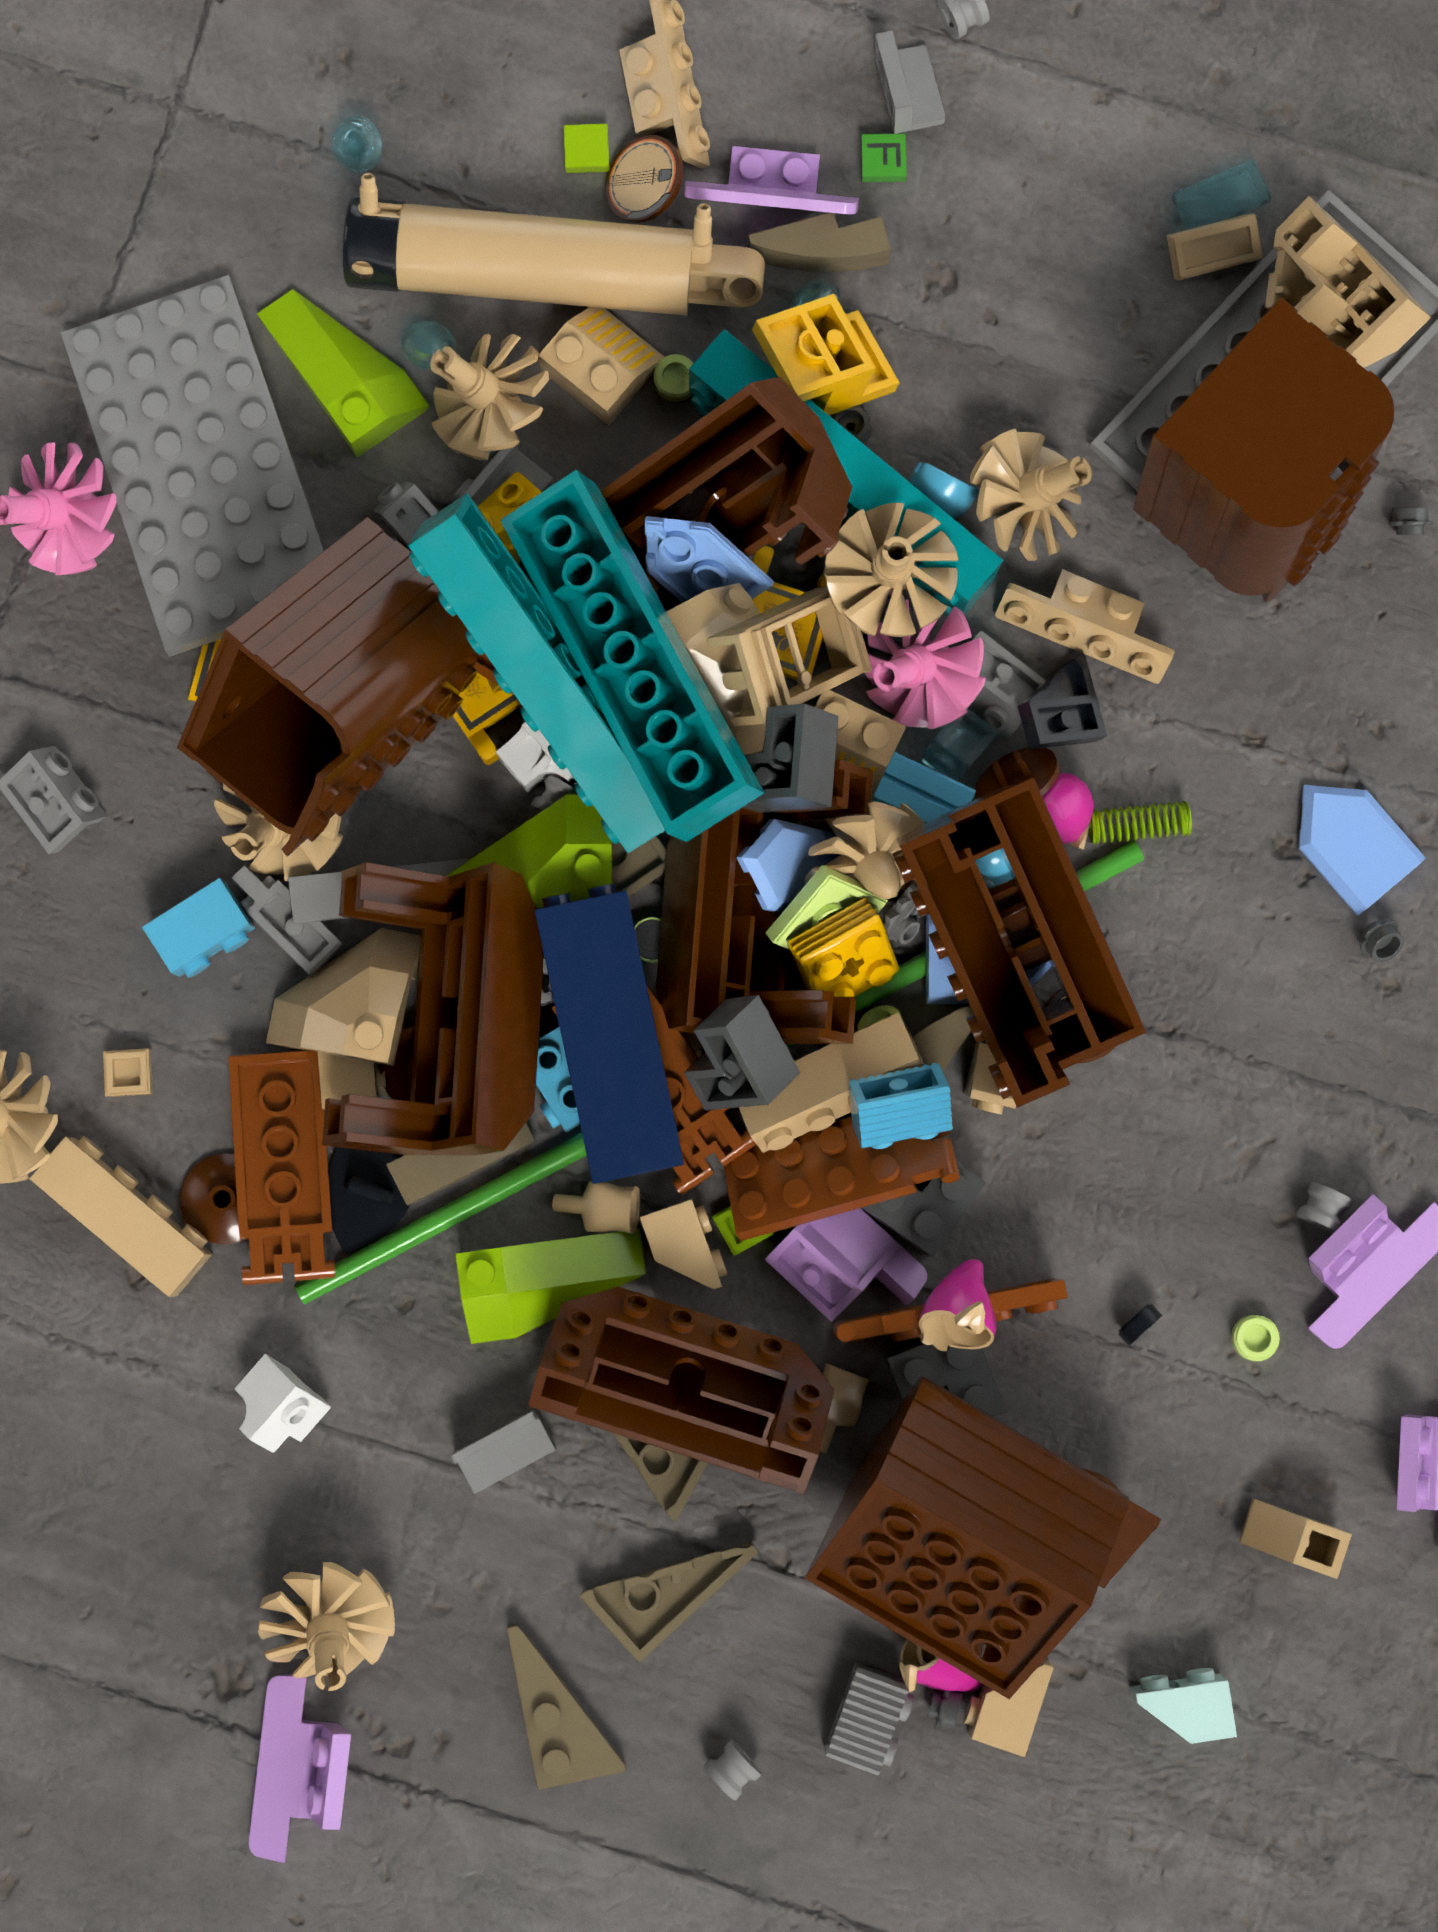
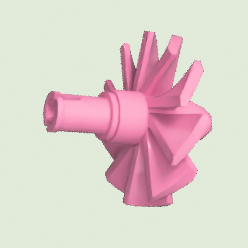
[0,443,117,575]
[865,599,986,729]

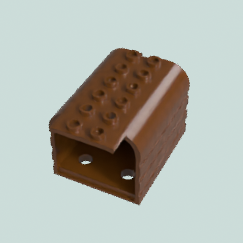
[1133,297,1394,602]
[177,517,479,856]
[804,1376,1161,1700]

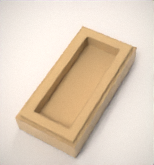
[1167,213,1263,281]

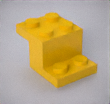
[752,294,900,415]

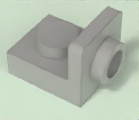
[373,481,439,550]

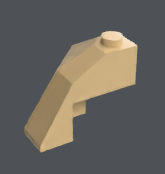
[1265,196,1431,368]
[667,583,766,755]
[266,928,421,1066]

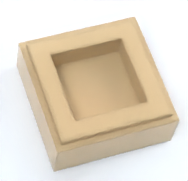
[103,1048,153,1097]

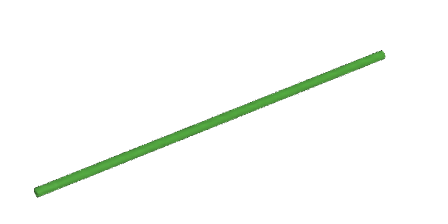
[294,841,1144,1305]

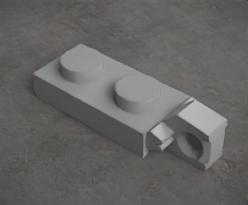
[231,865,343,977]

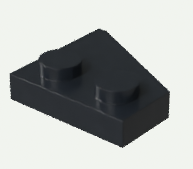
[1018,655,1107,750]

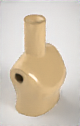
[552,1181,640,1234]
[820,1363,870,1453]

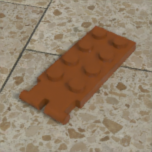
[552,982,756,1195]
[228,1050,335,1285]
[724,1117,960,1241]
[832,1278,1068,1342]

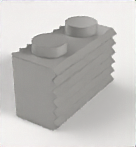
[824,1661,914,1775]

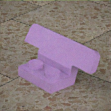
[684,146,859,214]
[1308,1194,1438,1349]
[765,1208,927,1322]
[1397,1415,1438,1512]
[248,1674,351,1863]

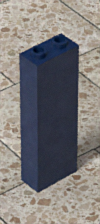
[535,883,684,1184]

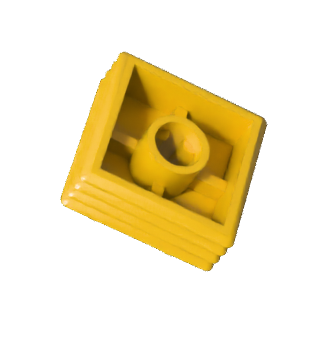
[788,898,899,997]

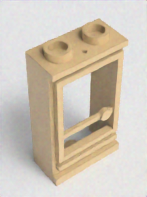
[706,587,872,727]

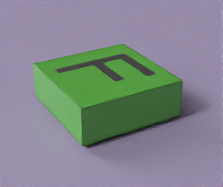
[861,133,907,182]

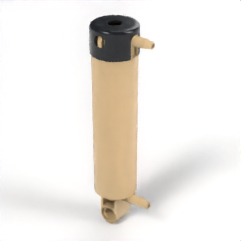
[343,173,765,316]

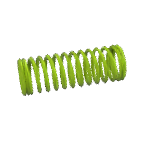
[1088,801,1192,845]

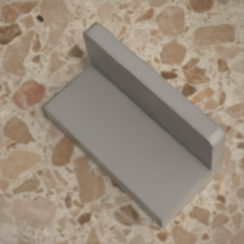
[875,30,945,134]
[450,1409,556,1494]

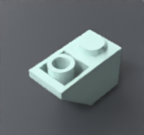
[1129,1668,1237,1744]

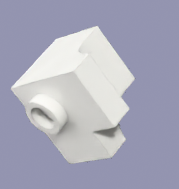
[496,722,576,793]
[235,1354,331,1453]

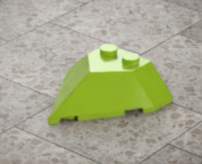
[446,794,612,959]

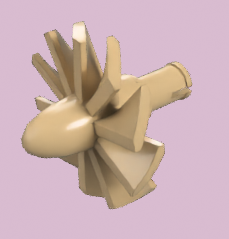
[430,334,549,460]
[970,429,1092,561]
[824,503,958,637]
[214,783,343,881]
[804,801,925,900]
[0,1050,58,1184]
[258,1562,395,1691]

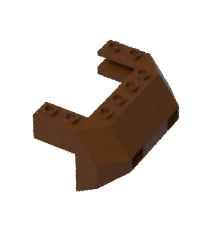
[601,377,853,612]
[656,759,873,1044]
[892,777,1147,1108]
[322,862,544,1155]
[528,1287,834,1494]

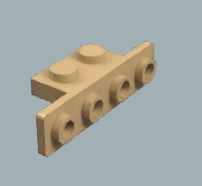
[619,0,710,169]
[995,569,1175,684]

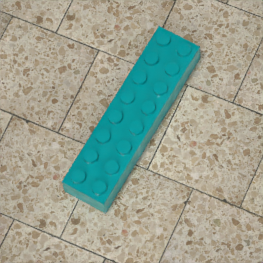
[689,329,1003,617]
[500,470,765,842]
[408,493,665,853]

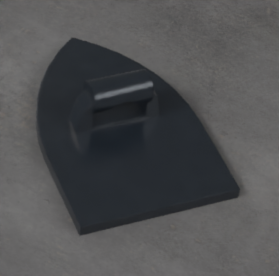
[328,1147,411,1254]

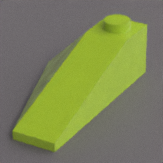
[257,289,430,458]
[455,1229,646,1344]

